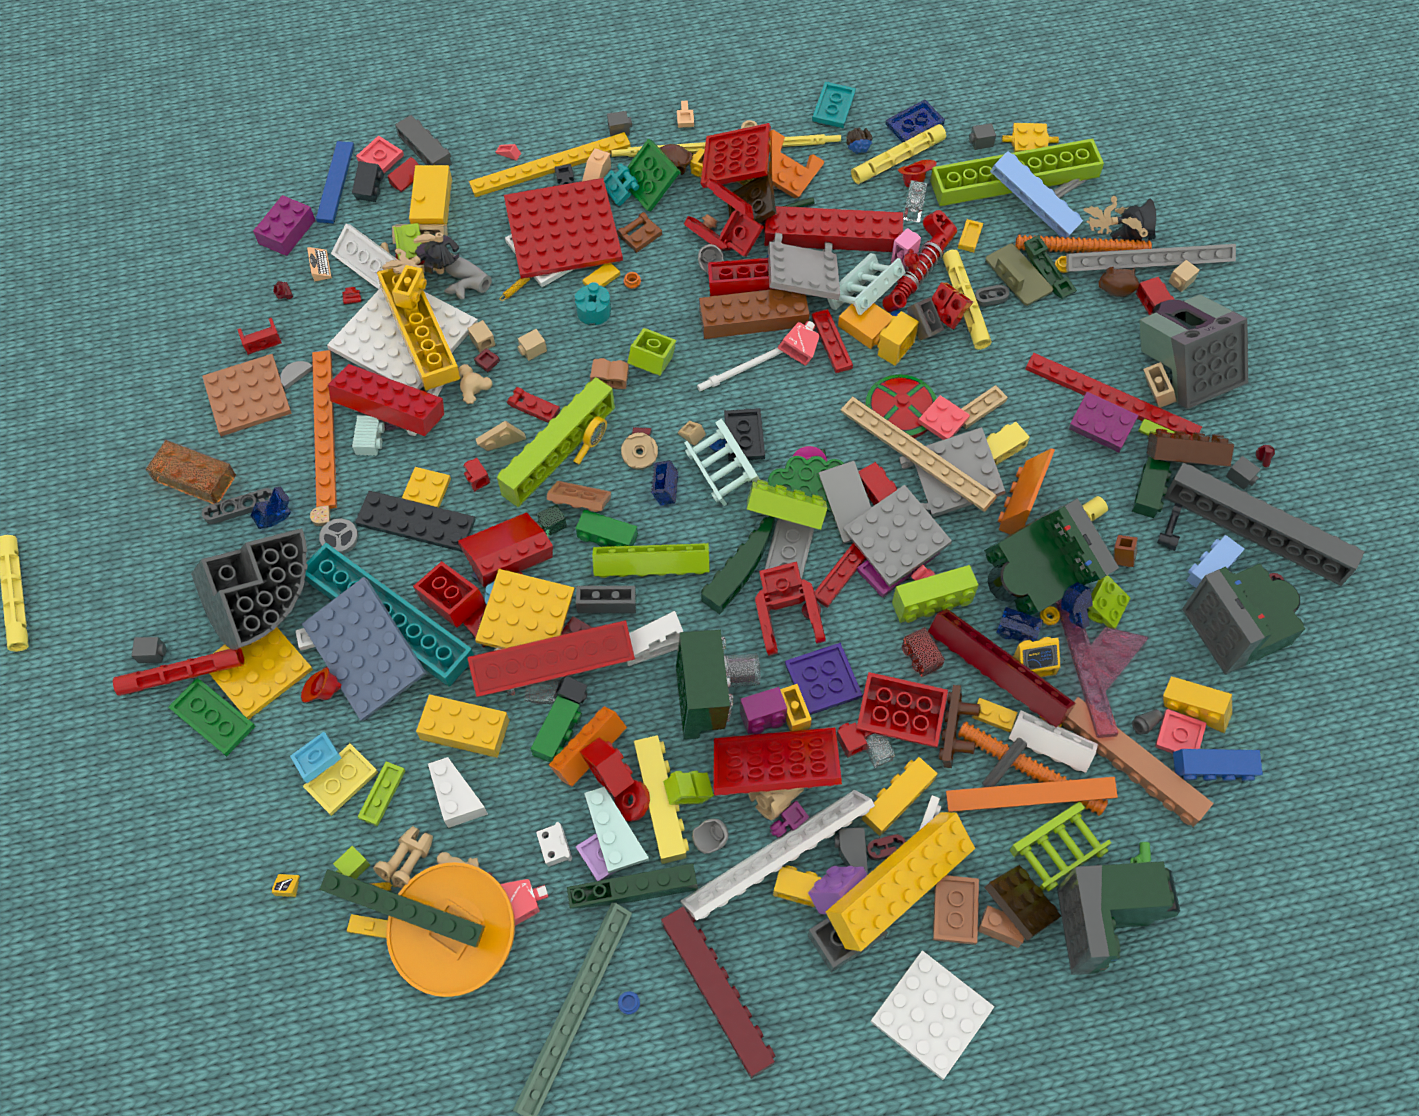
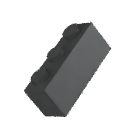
[576,586,636,613]

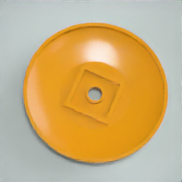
[386,862,515,997]

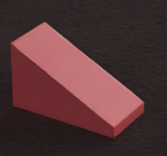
[495,144,521,161]

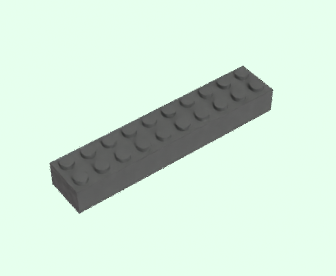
[1164,463,1365,586]

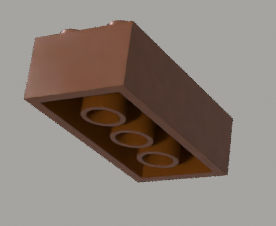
[1146,429,1234,467]

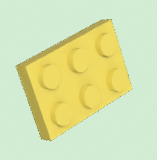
[303,744,379,816]

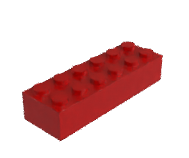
[328,364,444,436]

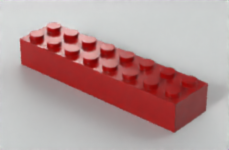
[764,206,903,252]

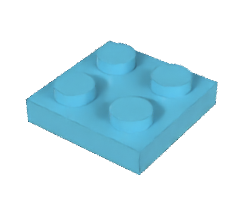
[290,732,342,783]

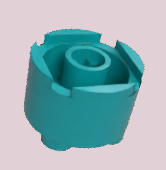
[575,282,611,325]

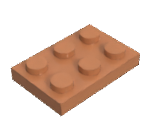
[547,481,611,512]
[933,875,979,945]

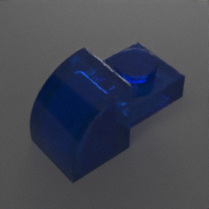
[1061,582,1093,629]

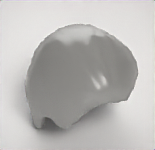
[698,244,724,274]
[692,819,729,854]

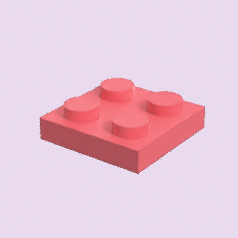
[356,136,404,173]
[918,395,970,440]
[1155,709,1207,754]

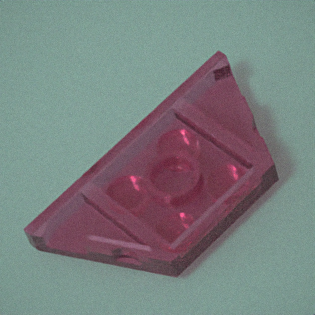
[1081,627,1148,694]

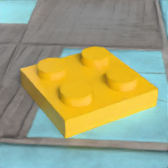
[402,467,451,508]

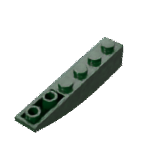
[701,516,775,615]
[567,863,698,909]

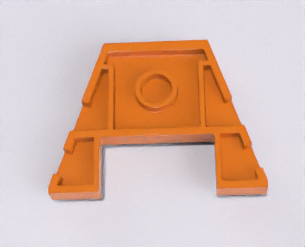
[769,130,825,199]

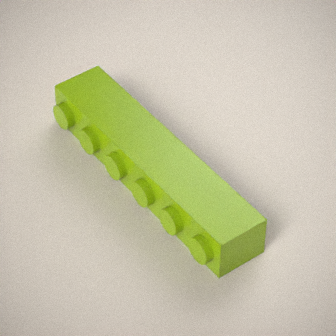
[592,543,710,578]

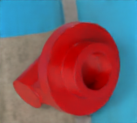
[342,287,362,304]

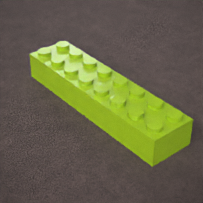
[497,377,615,508]

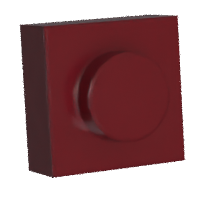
[474,348,500,373]

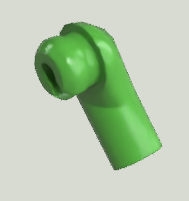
[1130,842,1151,863]

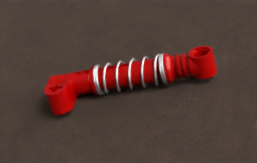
[882,210,957,313]

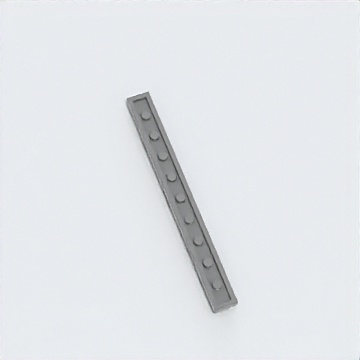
[1066,244,1236,272]

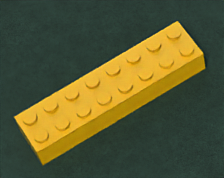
[377,268,460,390]
[825,812,975,951]

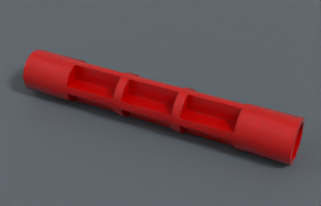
[113,648,245,696]

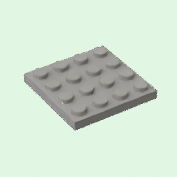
[843,485,952,587]

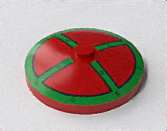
[865,374,937,438]

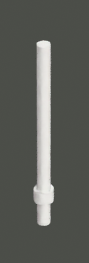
[697,348,784,391]

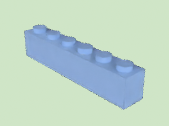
[990,151,1083,239]

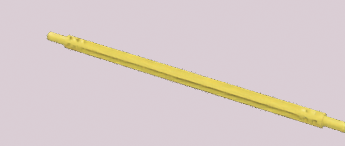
[611,134,841,157]

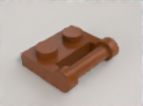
[617,212,662,253]

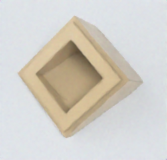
[678,421,706,446]

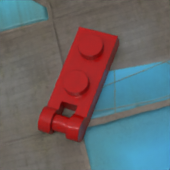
[507,387,560,423]

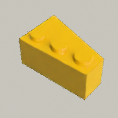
[1163,676,1232,734]

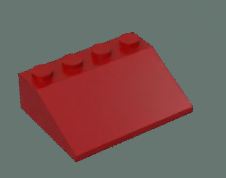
[458,512,553,587]
[856,672,948,748]

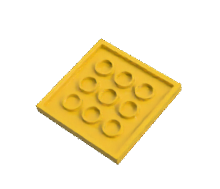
[475,569,575,649]
[209,627,313,719]

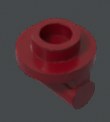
[273,281,293,299]
[1255,445,1275,467]

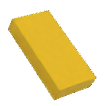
[958,219,983,253]
[583,263,620,287]

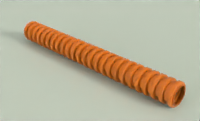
[1015,235,1152,253]
[958,721,1108,816]

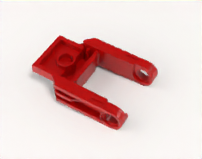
[684,178,764,257]
[755,561,826,656]

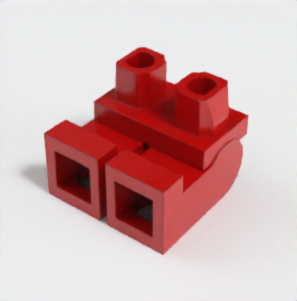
[932,282,973,330]

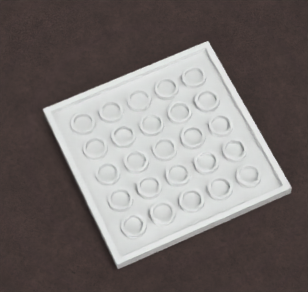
[327,288,478,390]

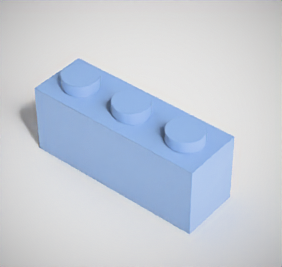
[1186,535,1244,588]

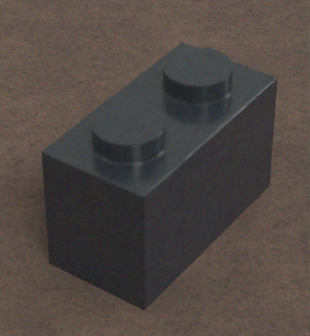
[352,161,384,202]

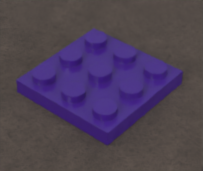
[785,643,862,715]

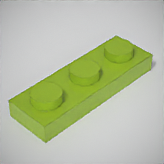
[358,761,406,827]

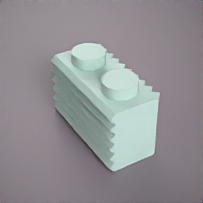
[352,415,385,456]

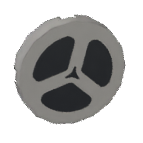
[319,518,358,554]

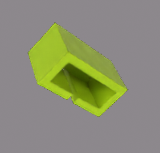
[663,771,714,805]

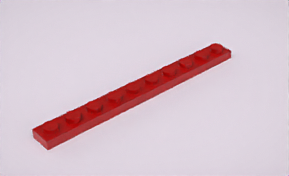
[1025,353,1202,435]

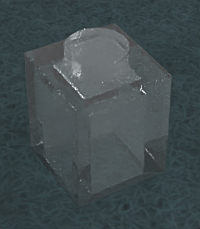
[865,734,895,768]

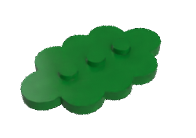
[768,456,844,512]

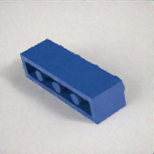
[1173,749,1263,781]

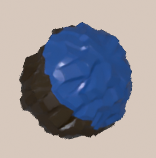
[846,127,873,154]

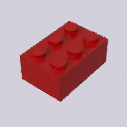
[413,561,485,628]

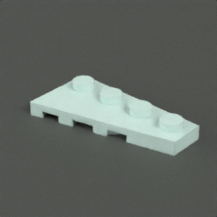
[584,787,649,873]

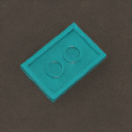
[812,82,856,128]

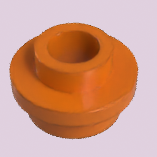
[624,272,641,289]

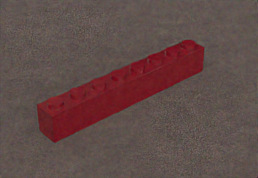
[928,608,1076,728]
[661,906,776,1079]

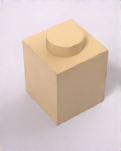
[1168,260,1200,292]
[467,320,495,353]
[517,329,547,361]

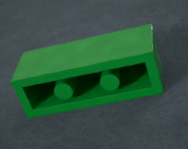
[575,510,638,547]
[530,696,582,763]

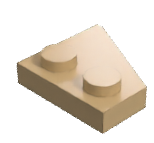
[476,421,526,451]

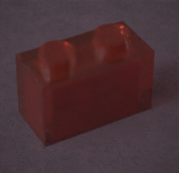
[902,627,945,677]

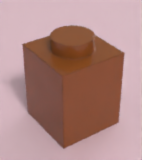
[1114,535,1138,567]

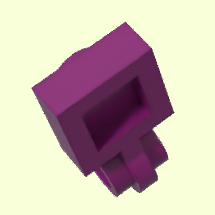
[769,801,809,838]

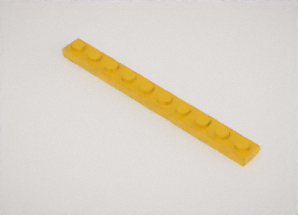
[469,132,631,197]

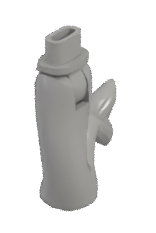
[444,253,492,299]

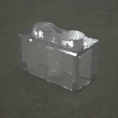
[903,180,927,222]

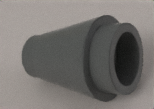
[1132,709,1163,734]

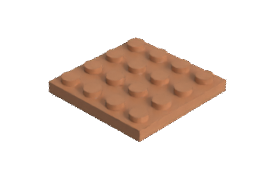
[202,354,292,436]

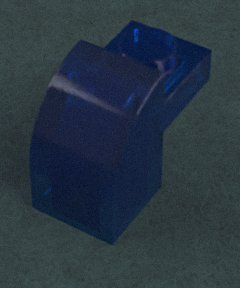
[250,487,291,529]

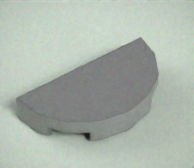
[280,361,313,390]

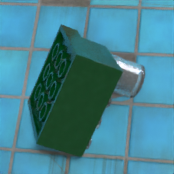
[675,629,761,740]

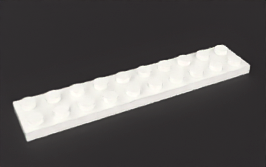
[681,790,875,920]

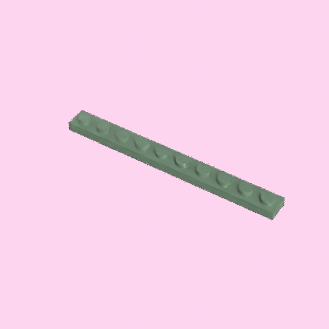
[513,903,632,1116]

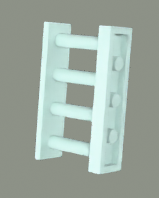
[827,253,906,315]
[684,419,760,506]

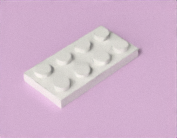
[331,224,398,289]

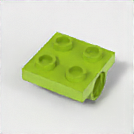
[1086,575,1130,629]

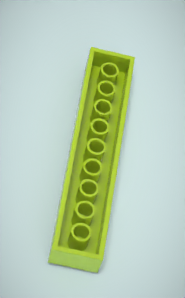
[930,138,1104,206]

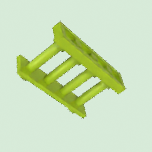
[1009,801,1111,892]

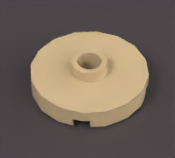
[621,433,658,470]

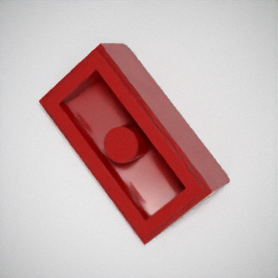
[388,157,419,192]

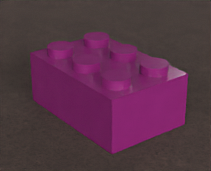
[253,195,315,256]
[1069,392,1138,453]

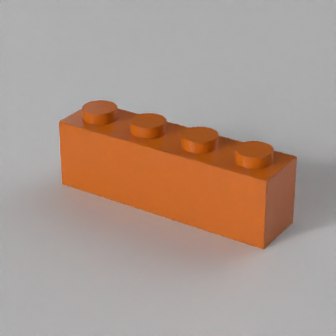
[549,706,627,787]

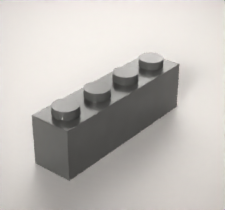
[395,115,452,166]

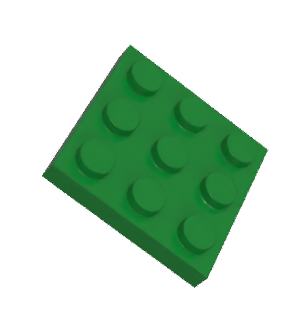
[621,139,680,212]

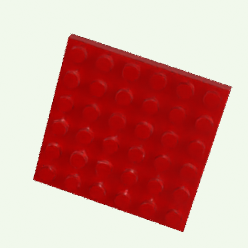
[504,178,623,279]

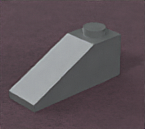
[834,828,868,875]

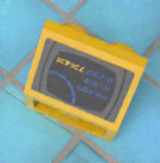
[1013,637,1060,677]

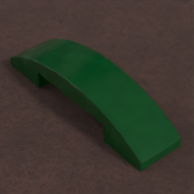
[1024,235,1077,299]

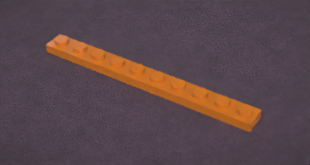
[312,350,337,509]

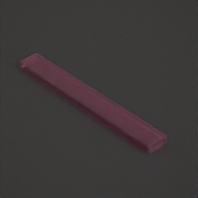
[1055,597,1118,738]

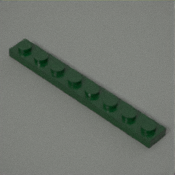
[319,869,485,947]

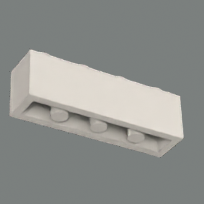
[1009,711,1098,773]

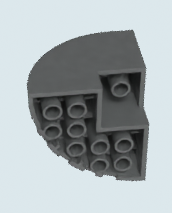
[191,528,308,650]

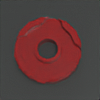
[613,780,650,822]

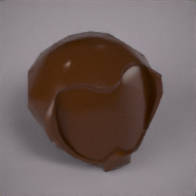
[659,144,693,175]
[1099,267,1140,297]

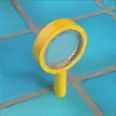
[573,416,607,465]

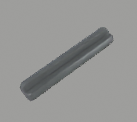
[982,738,1027,787]

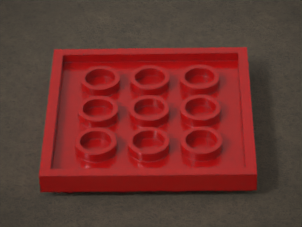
[701,123,771,188]

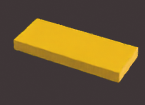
[347,914,388,939]

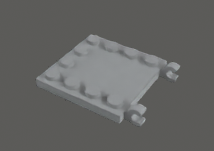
[768,233,840,300]
[899,427,1006,517]

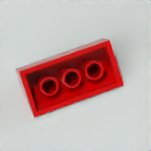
[708,258,774,297]

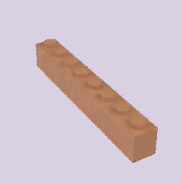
[1062,697,1214,827]

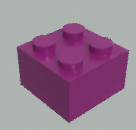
[740,687,787,735]

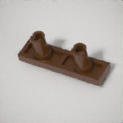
[939,685,980,768]

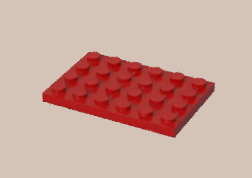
[714,727,842,795]

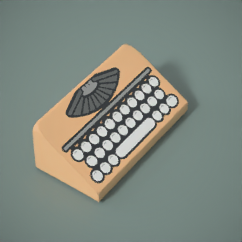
[307,247,332,282]

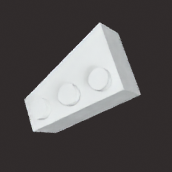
[428,757,488,828]

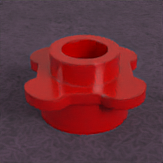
[904,249,920,270]

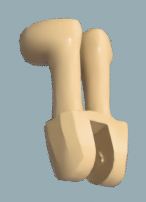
[373,826,433,888]

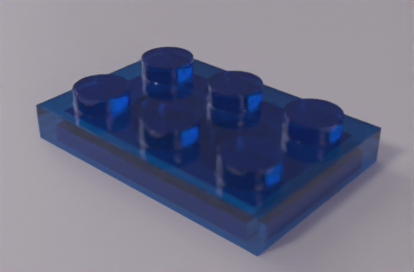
[885,99,945,143]

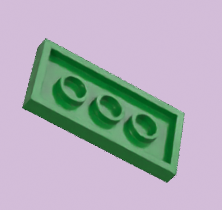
[168,677,256,757]

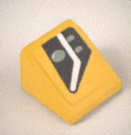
[271,874,300,897]

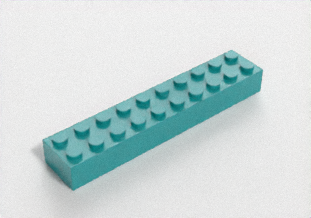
[304,543,474,687]

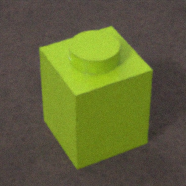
[333,846,370,879]

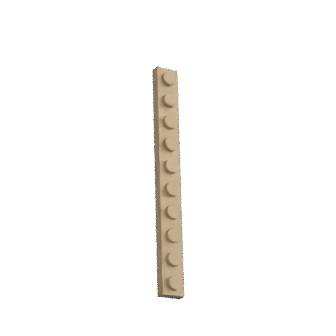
[841,396,997,512]

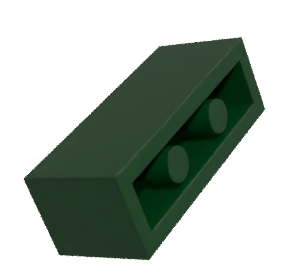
[1132,456,1172,518]

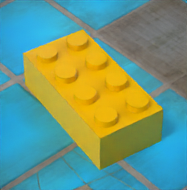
[416,694,510,758]

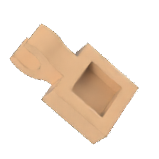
[677,101,694,128]

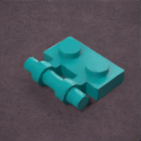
[603,163,639,206]

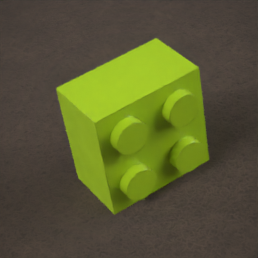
[627,328,677,376]

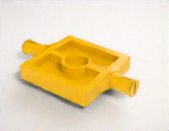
[1002,123,1059,152]

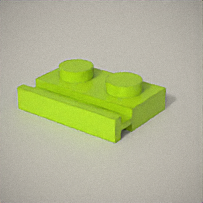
[393,223,422,260]

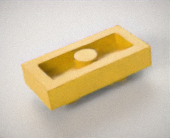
[972,698,1018,732]

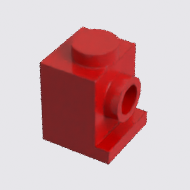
[463,458,490,492]

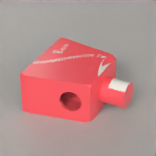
[777,321,819,366]
[501,879,549,926]

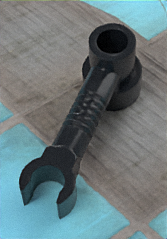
[1157,503,1182,551]

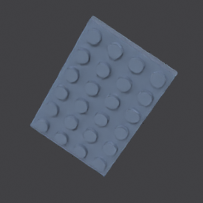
[302,577,427,721]

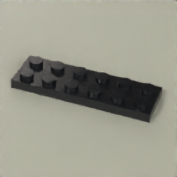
[355,491,476,552]

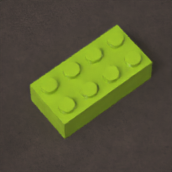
[747,480,827,530]
[892,565,979,623]

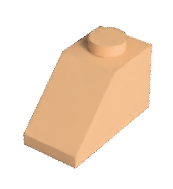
[582,148,611,181]

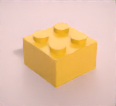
[877,311,919,366]

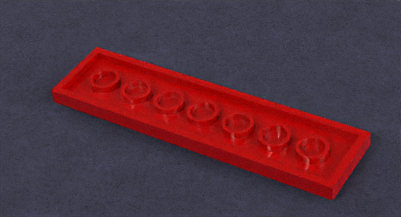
[467,620,635,697]

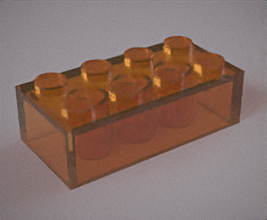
[145,440,236,504]

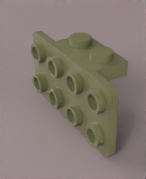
[985,244,1053,306]

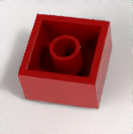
[580,737,634,797]

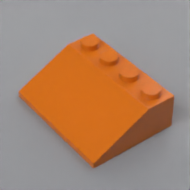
[997,448,1055,534]

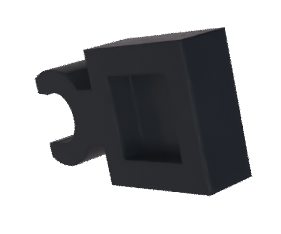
[555,164,574,185]

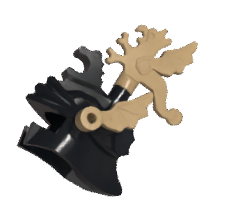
[1083,196,1157,242]
[382,232,459,274]

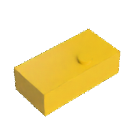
[409,165,452,224]

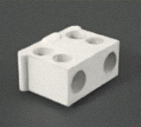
[536,822,572,867]

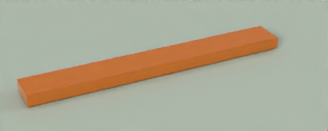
[946,777,1118,812]

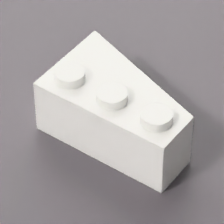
[627,611,683,666]

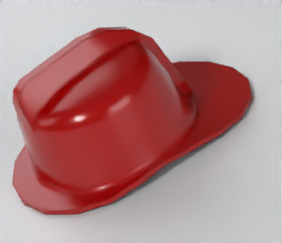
[898,160,937,187]
[301,667,342,703]

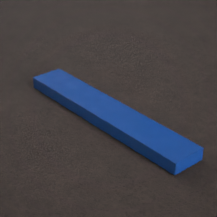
[316,141,354,224]

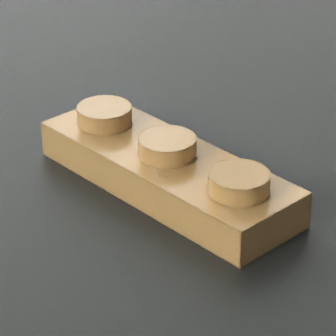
[961,385,1008,429]

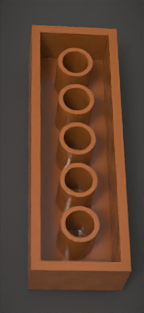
[699,289,810,339]

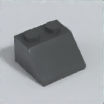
[906,297,945,341]

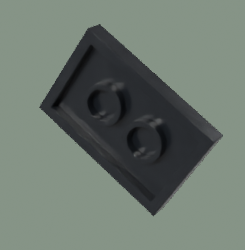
[724,408,765,461]

